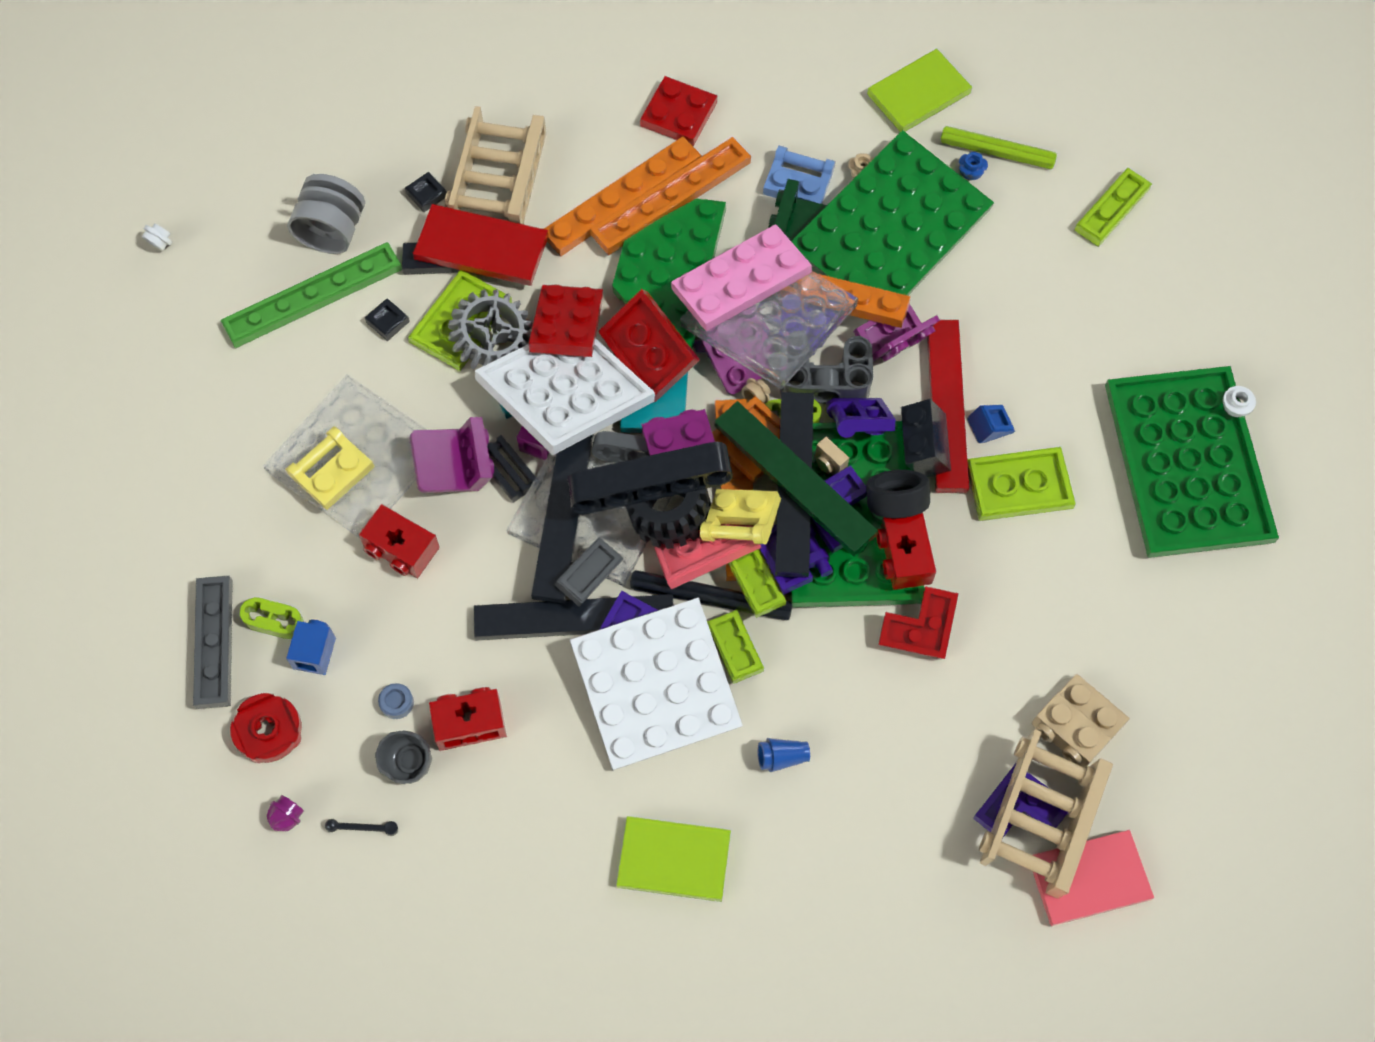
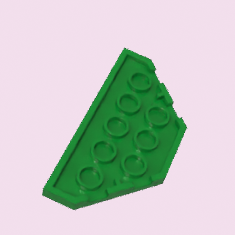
[612,198,726,349]

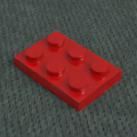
[529,284,603,357]
[598,289,700,402]

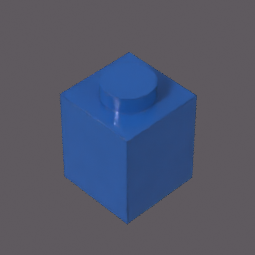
[286,619,336,675]

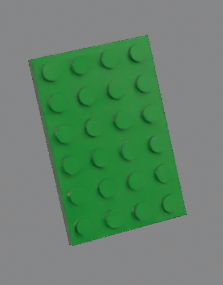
[791,130,994,296]
[1105,366,1279,558]
[791,421,925,608]

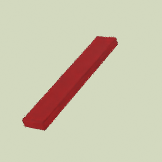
[927,319,969,493]

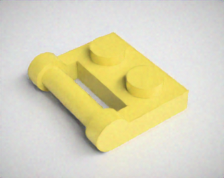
[285,426,375,510]
[700,489,781,544]

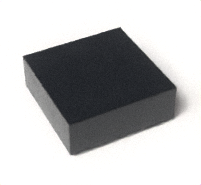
[405,172,447,212]
[365,298,410,341]

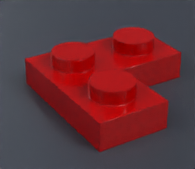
[878,586,959,659]

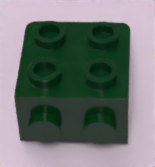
[768,179,827,241]

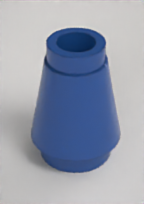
[757,738,810,772]

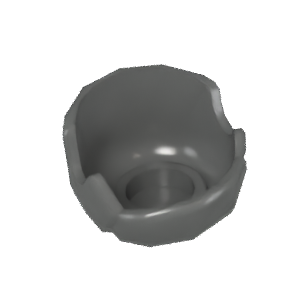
[375,730,432,784]

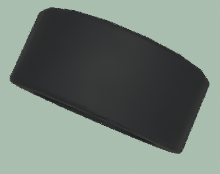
[866,470,930,518]

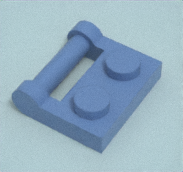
[763,146,836,204]

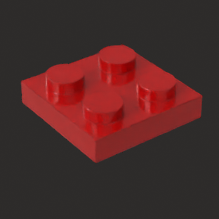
[640,76,718,146]

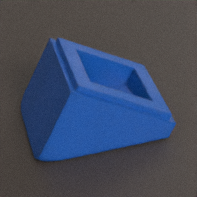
[967,405,1015,443]

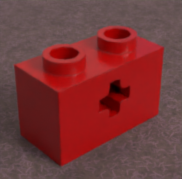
[359,504,440,579]
[876,513,937,590]
[429,687,507,751]

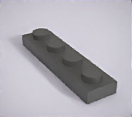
[193,575,233,709]

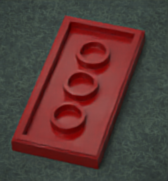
[413,204,549,286]

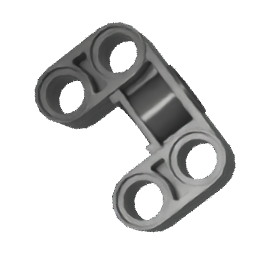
[779,335,873,404]

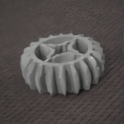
[448,289,533,369]

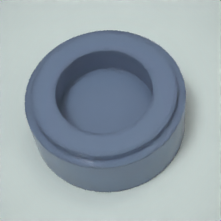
[378,683,414,719]

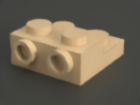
[1031,674,1130,768]

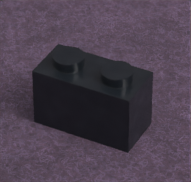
[901,399,951,477]

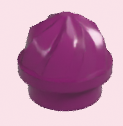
[267,795,304,831]

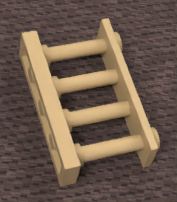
[445,106,546,224]
[979,729,1113,899]

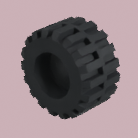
[625,489,711,549]

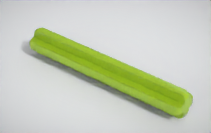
[941,126,1057,169]

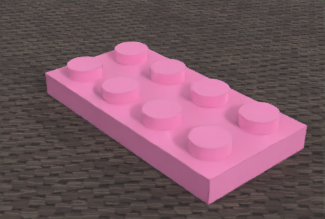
[671,224,812,332]

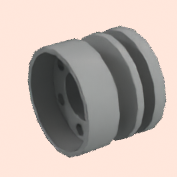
[287,174,365,254]

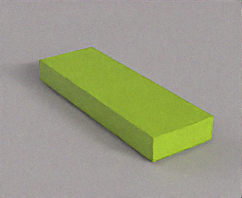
[1074,168,1152,247]

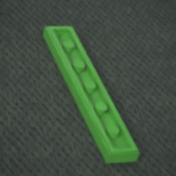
[221,242,402,349]

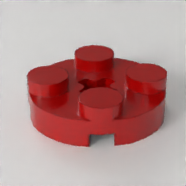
[230,693,302,764]

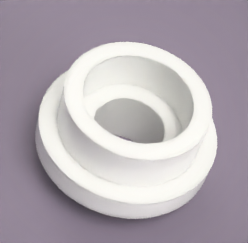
[142,223,172,251]
[1223,386,1256,417]

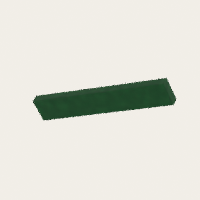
[714,401,878,557]

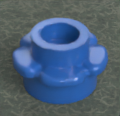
[959,152,988,180]

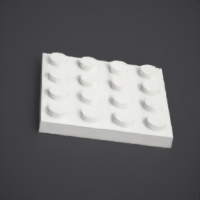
[475,339,655,455]
[570,598,743,770]

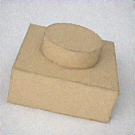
[815,437,849,475]

